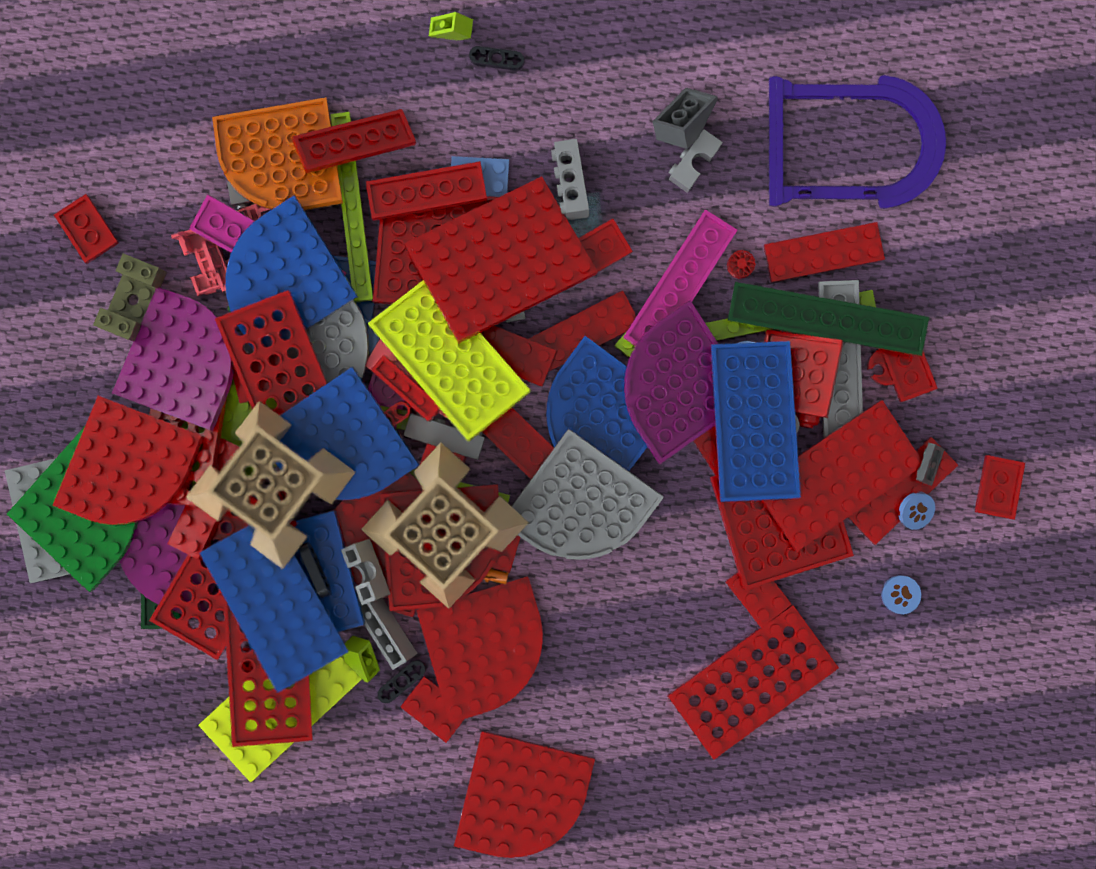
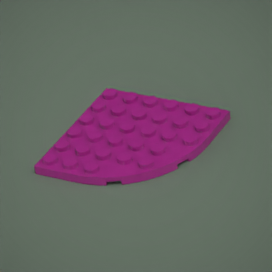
[112,287,234,431]
[624,300,718,464]
[120,504,238,621]

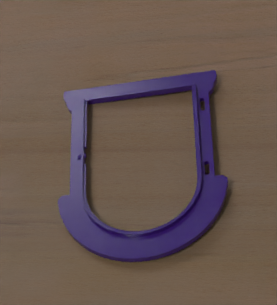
[769,75,946,209]

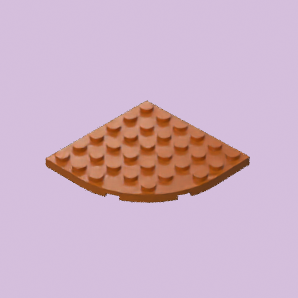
[212,97,343,210]

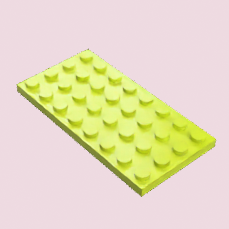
[368,281,530,442]
[198,655,362,783]

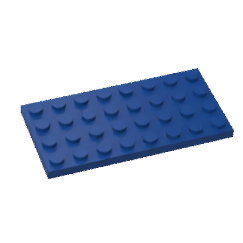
[711,341,801,502]
[200,525,349,693]

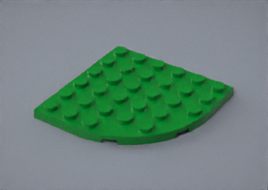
[7,426,138,592]

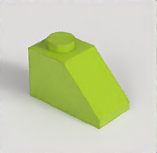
[429,12,473,41]
[343,636,380,683]

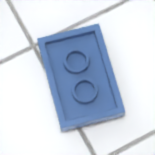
[451,156,509,197]

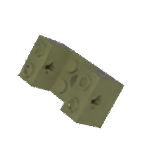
[93,253,167,342]

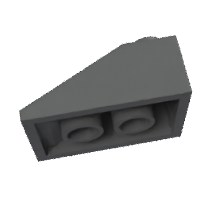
[653,88,718,149]

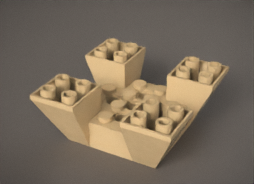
[186,401,356,569]
[361,442,529,608]

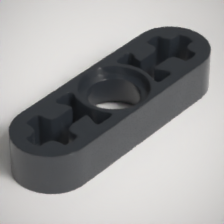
[469,46,524,71]
[299,542,332,598]
[378,660,426,703]

